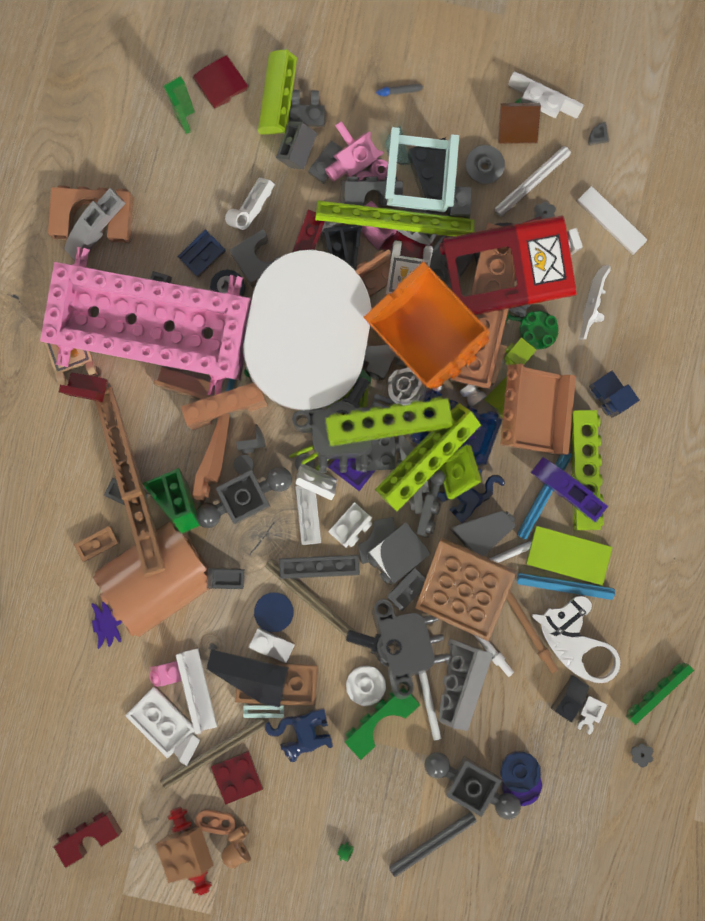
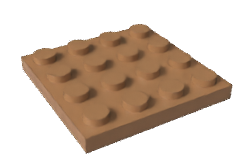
[415,538,517,641]

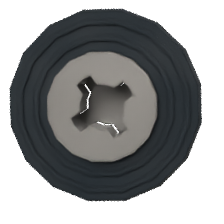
[210,269,245,297]

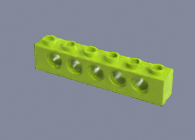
[326,397,452,446]
[375,403,481,511]
[570,410,604,530]

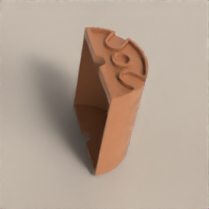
[93,521,209,637]

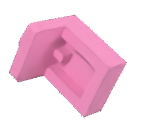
[149,661,182,687]

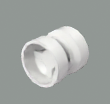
[459,384,486,407]

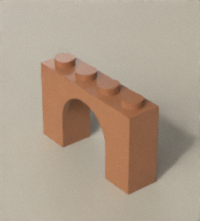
[48,185,134,243]
[181,383,268,430]

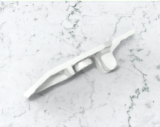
[579,265,611,340]

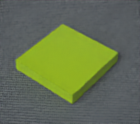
[439,445,482,499]

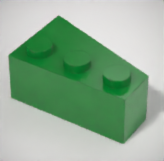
[142,468,200,534]

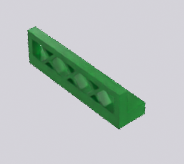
[163,76,195,134]

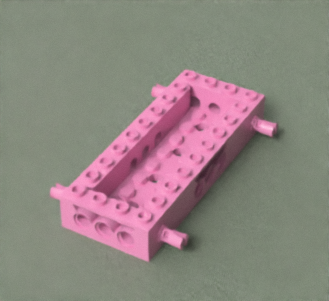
[40,247,251,395]

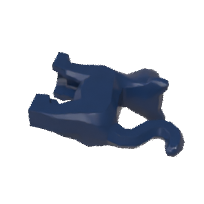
[437,468,505,523]
[265,708,333,762]

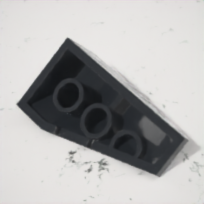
[206,649,289,708]

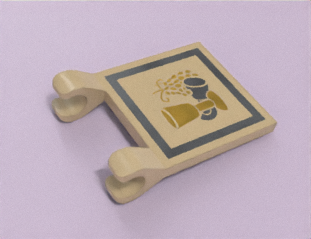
[44,342,98,386]

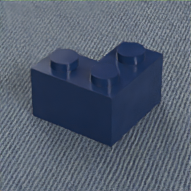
[589,370,640,418]

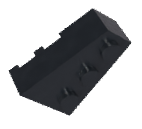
[408,137,446,200]

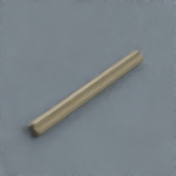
[265,559,356,637]
[160,718,266,789]

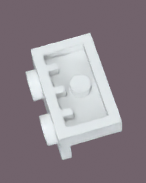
[328,502,373,547]

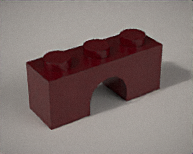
[53,811,122,868]

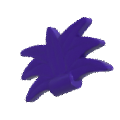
[91,602,123,649]

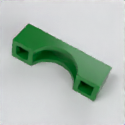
[344,685,420,760]

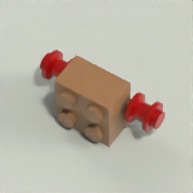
[155,807,214,896]

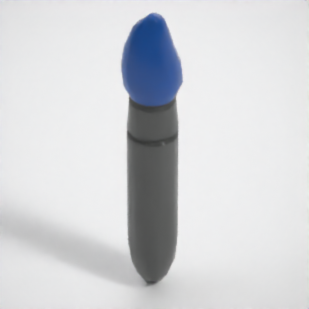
[376,84,424,96]

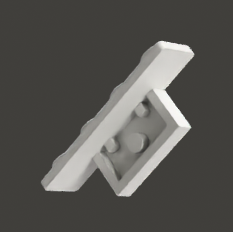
[508,72,584,118]

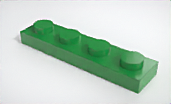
[625,662,695,725]

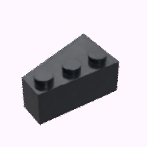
[321,224,362,271]

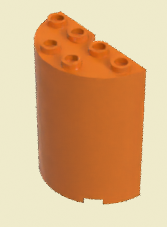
[363,261,490,390]

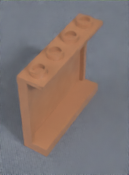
[500,364,576,455]

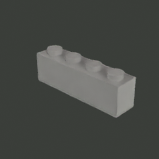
[438,638,493,731]

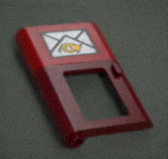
[439,215,576,315]

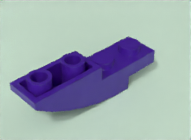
[530,457,608,522]

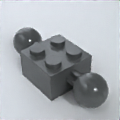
[196,467,292,528]
[424,752,521,820]

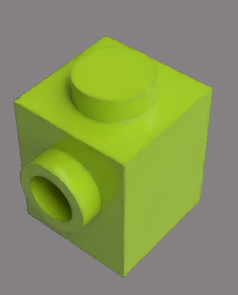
[504,337,536,365]

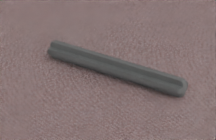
[389,812,477,877]

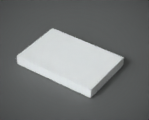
[125,686,194,758]

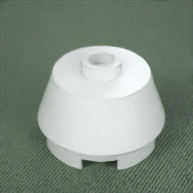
[388,367,426,406]

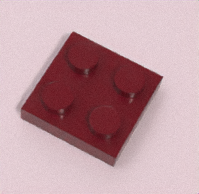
[211,751,263,805]

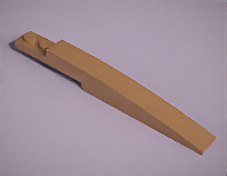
[95,387,165,577]

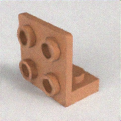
[355,249,391,297]

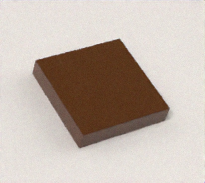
[498,103,541,144]

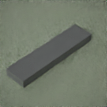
[279,555,360,579]

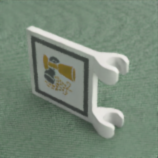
[386,241,433,294]

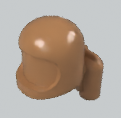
[221,826,251,869]

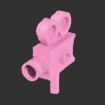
[325,121,388,182]

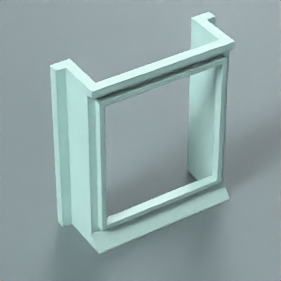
[385,127,459,212]

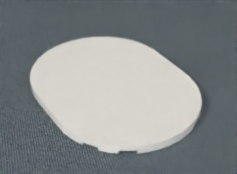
[243,250,371,410]

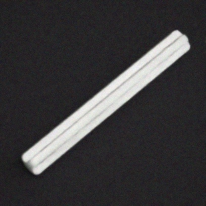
[495,146,571,217]

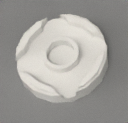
[346,665,386,706]

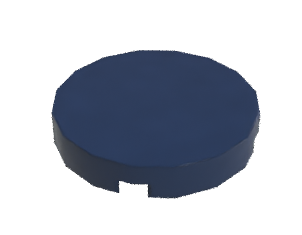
[254,592,294,632]
[500,751,541,793]

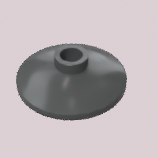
[466,145,505,184]

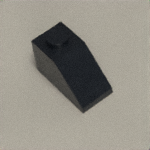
[551,675,589,723]

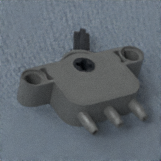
[292,377,392,474]
[346,599,450,699]

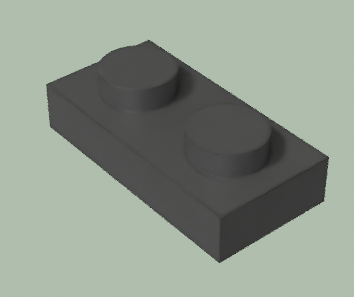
[308,140,343,184]

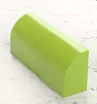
[258,49,297,135]

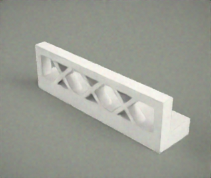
[176,648,217,735]

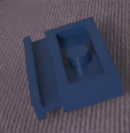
[177,229,226,278]

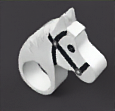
[532,596,620,683]

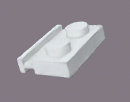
[295,463,337,500]

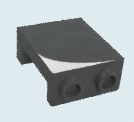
[366,522,431,585]

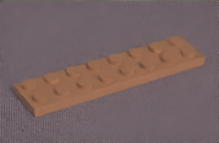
[450,223,516,389]

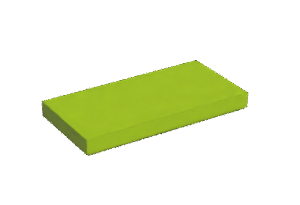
[525,526,613,586]

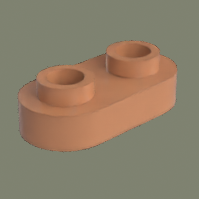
[195,809,236,835]

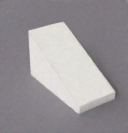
[174,734,200,766]

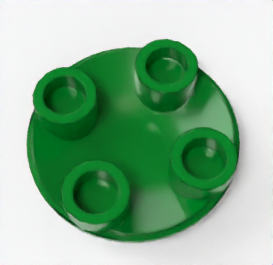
[520,311,559,350]

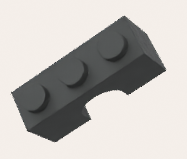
[341,176,403,206]

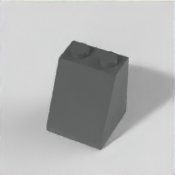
[450,511,516,556]

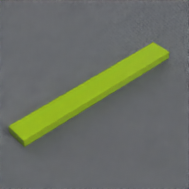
[315,200,475,236]

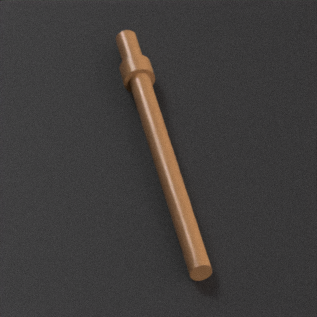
[507,590,559,673]

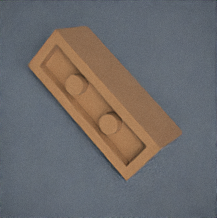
[153,367,215,400]

